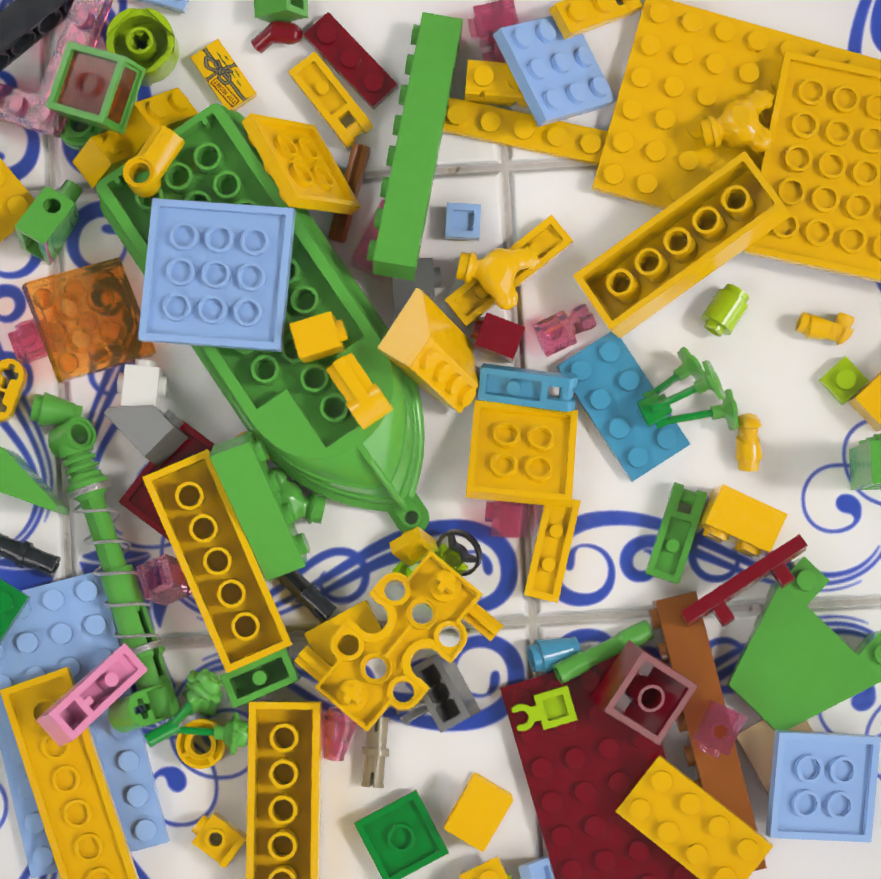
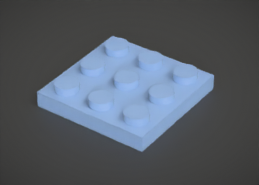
[493,16,616,127]
[766,730,881,842]

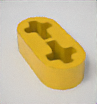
[0,358,28,423]

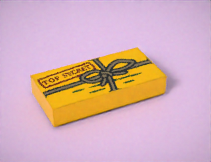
[190,39,257,111]

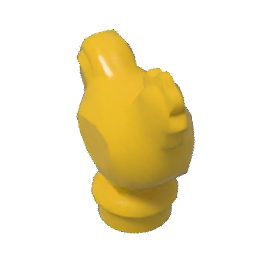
[700,89,774,152]
[456,246,540,310]

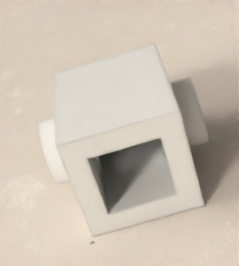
[117,359,169,409]

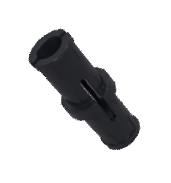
[0,533,61,578]

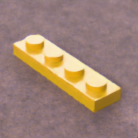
[445,215,573,328]

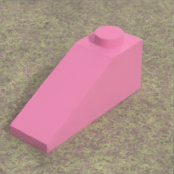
[36,643,148,747]

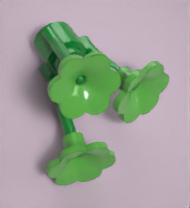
[637,347,739,431]

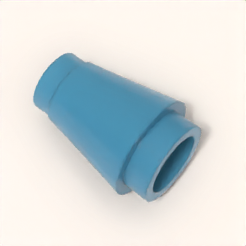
[527,637,581,674]

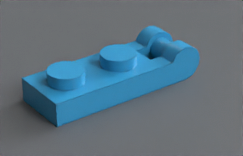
[478,363,578,412]

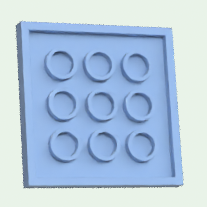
[138,198,296,352]

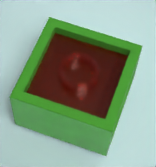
[45,41,146,135]

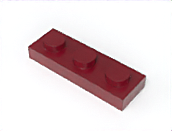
[303,12,398,110]

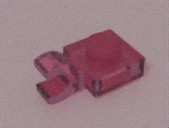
[533,304,597,357]

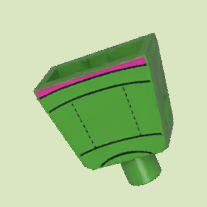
[14,179,83,265]

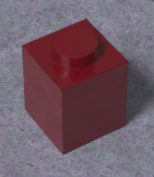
[470,312,526,363]

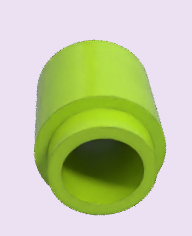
[701,284,749,337]

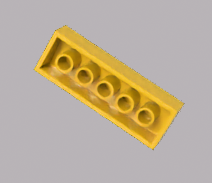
[573,151,791,339]
[142,449,292,673]
[246,700,322,879]

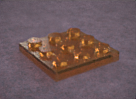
[22,257,156,384]

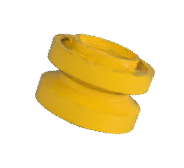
[176,718,228,769]

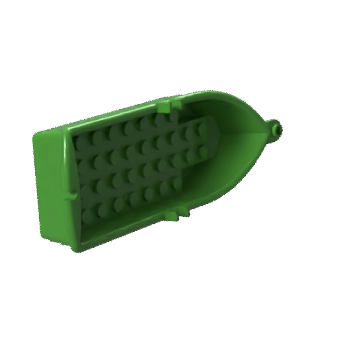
[97,103,430,533]

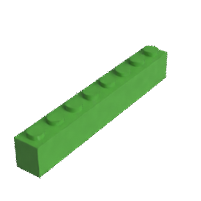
[367,12,463,281]

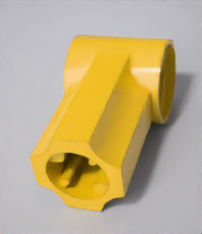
[123,124,185,198]
[326,352,394,430]

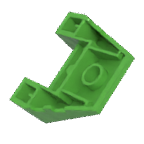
[727,556,881,731]

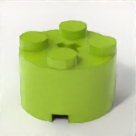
[106,8,180,86]

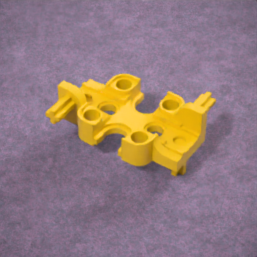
[294,551,504,732]

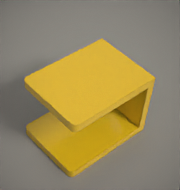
[443,773,514,852]

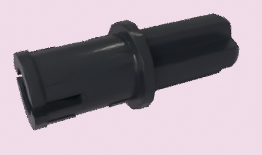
[276,570,337,624]

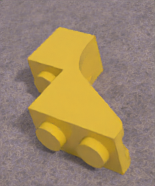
[72,87,198,188]

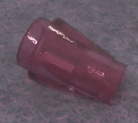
[323,707,357,761]

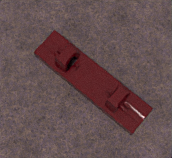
[680,534,808,628]

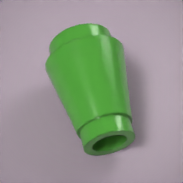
[30,392,83,426]

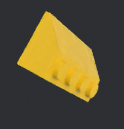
[377,288,479,414]

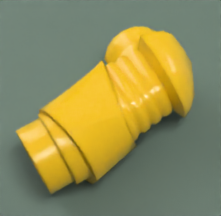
[795,312,854,345]
[735,413,763,472]

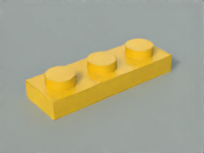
[524,499,581,603]

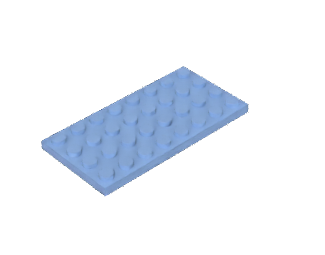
[0,570,170,879]

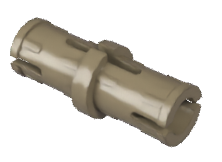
[361,716,390,788]

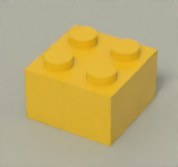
[698,484,788,558]

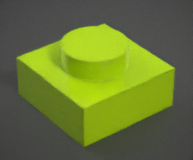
[818,356,869,405]

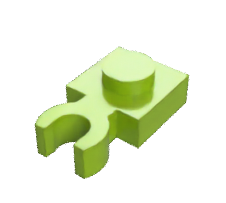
[511,685,577,731]

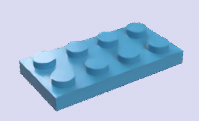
[557,332,690,482]

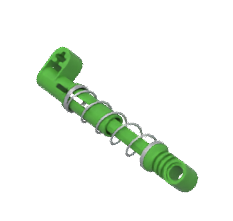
[48,417,181,733]

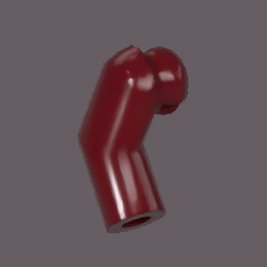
[251,21,303,54]

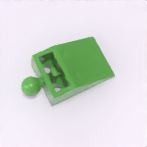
[0,447,69,515]

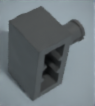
[396,653,481,733]

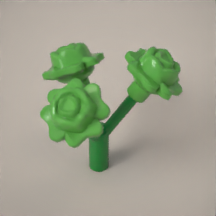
[143,669,248,755]

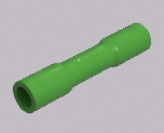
[552,620,654,684]

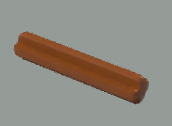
[328,143,371,243]

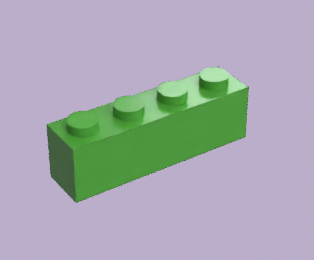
[210,431,310,581]

